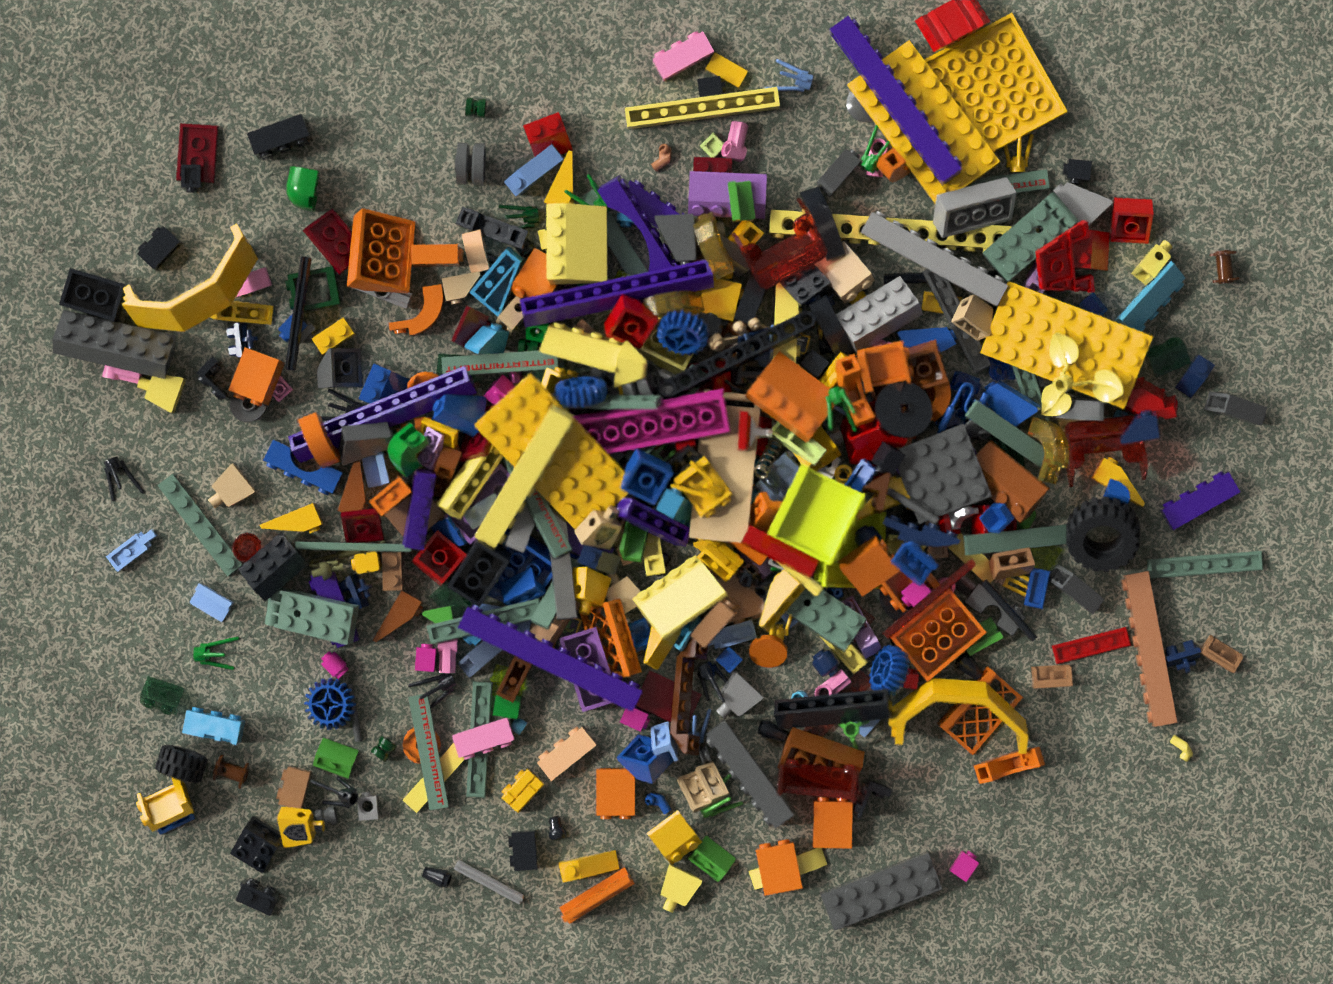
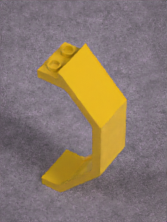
[122,224,258,332]
[889,678,1028,754]

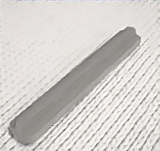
[454,860,524,904]

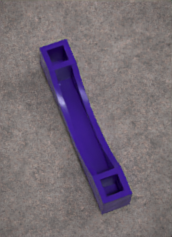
[597,175,679,272]

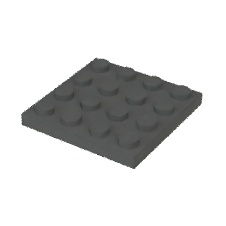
[898,424,991,524]

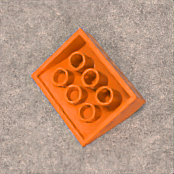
[347,208,415,293]
[745,351,834,443]
[890,588,987,682]

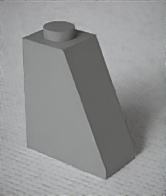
[1053,182,1113,225]

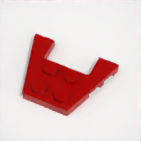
[1035,220,1095,293]

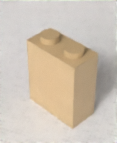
[815,241,875,304]

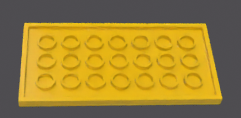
[847,40,1000,204]
[980,281,1153,409]
[474,373,628,530]

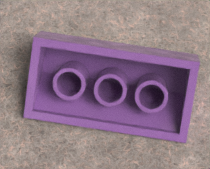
[688,171,767,219]
[559,627,613,712]

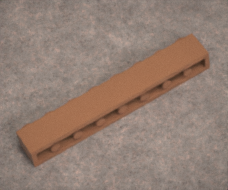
[1121,571,1177,727]

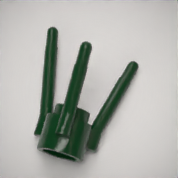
[498,204,539,229]

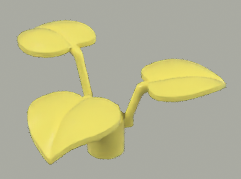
[1041,332,1124,416]

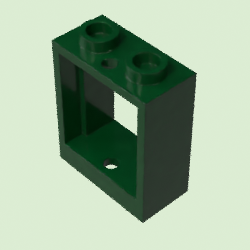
[285,266,342,312]

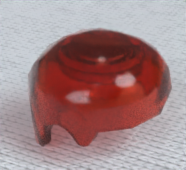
[232,532,261,562]

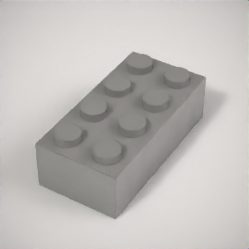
[933,177,1017,238]
[836,276,923,352]

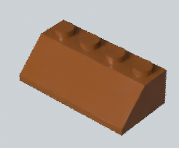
[870,339,948,401]
[976,440,1050,523]
[777,727,865,793]

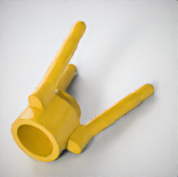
[1004,134,1033,172]
[671,461,722,501]
[769,616,793,641]

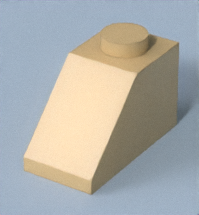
[442,271,481,305]

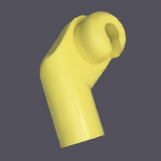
[1170,735,1193,762]

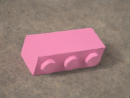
[653,31,714,81]
[452,718,515,760]

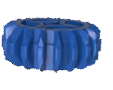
[657,310,709,356]
[555,376,607,408]
[869,645,910,696]
[304,678,356,730]

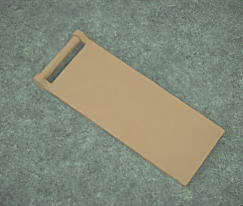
[689,389,760,543]

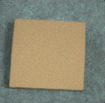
[677,761,729,813]

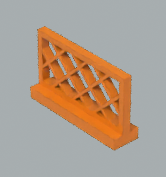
[580,598,642,677]
[937,666,1023,755]
[559,867,635,924]

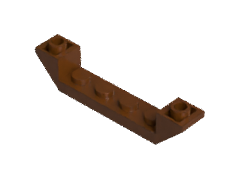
[670,638,708,756]

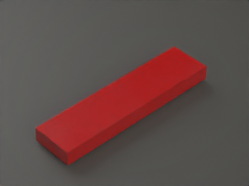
[741,525,819,579]
[1051,627,1131,664]

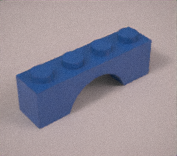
[263,440,344,495]

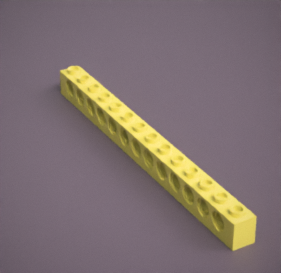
[769,210,1039,252]

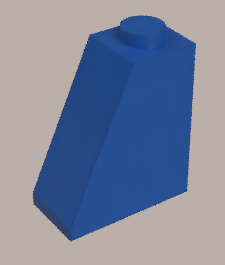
[896,327,957,352]
[982,381,1042,426]
[433,394,486,437]

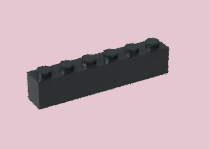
[774,689,893,730]

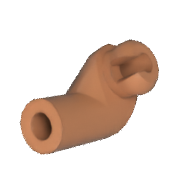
[651,144,672,172]

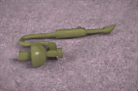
[309,540,386,581]

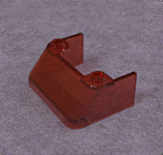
[732,197,827,289]
[1064,416,1148,487]
[777,759,859,803]

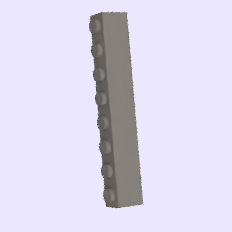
[861,211,1008,306]

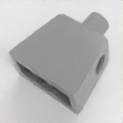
[716,671,763,719]

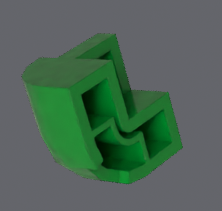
[286,166,320,212]
[387,423,429,478]

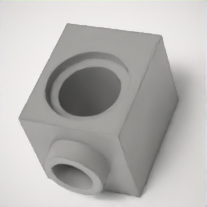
[357,792,380,821]

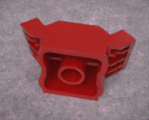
[915,0,991,52]
[1125,377,1179,420]
[840,400,907,465]

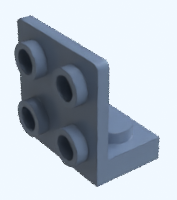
[755,453,800,501]

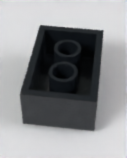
[247,114,313,160]
[59,268,127,322]
[238,531,309,602]
[447,539,512,607]

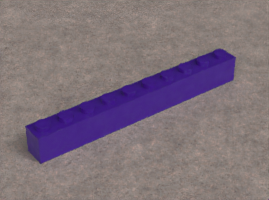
[829,16,962,186]
[520,259,714,328]
[288,366,477,463]
[458,605,642,712]

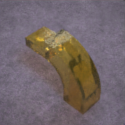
[693,212,734,279]
[642,291,705,319]
[1028,417,1069,485]

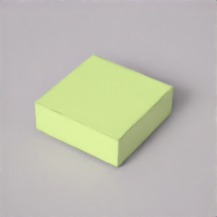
[700,133,724,158]

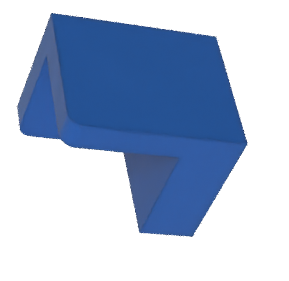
[979,503,1014,533]
[715,646,743,673]

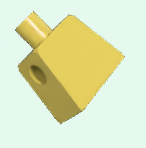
[1131,240,1172,285]
[137,375,186,413]
[661,864,703,913]

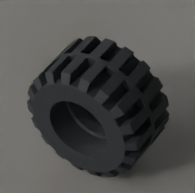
[155,745,208,783]

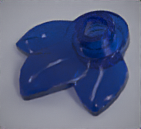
[988,357,1016,381]

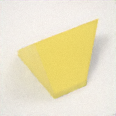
[614,341,647,388]

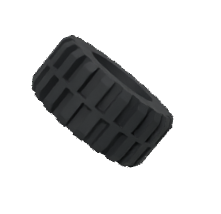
[1066,497,1141,572]

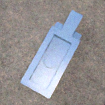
[106,529,158,572]
[708,620,757,649]

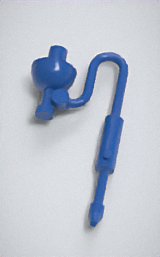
[937,382,991,434]

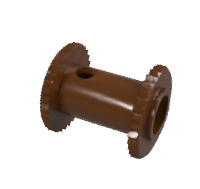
[1210,250,1239,284]
[213,755,249,789]

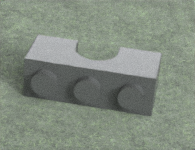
[964,583,1025,636]

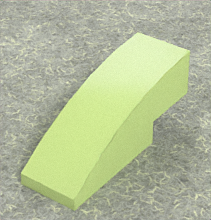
[772,422,827,466]

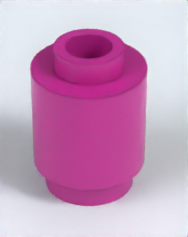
[321,651,349,679]

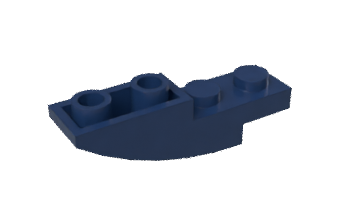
[883,515,960,547]

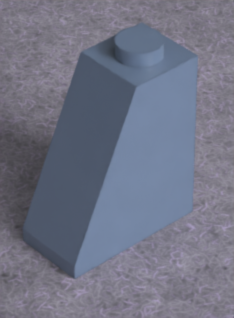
[457,641,502,678]

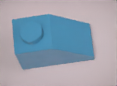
[464,323,509,354]

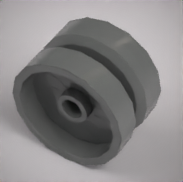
[455,142,486,186]
[621,360,662,396]

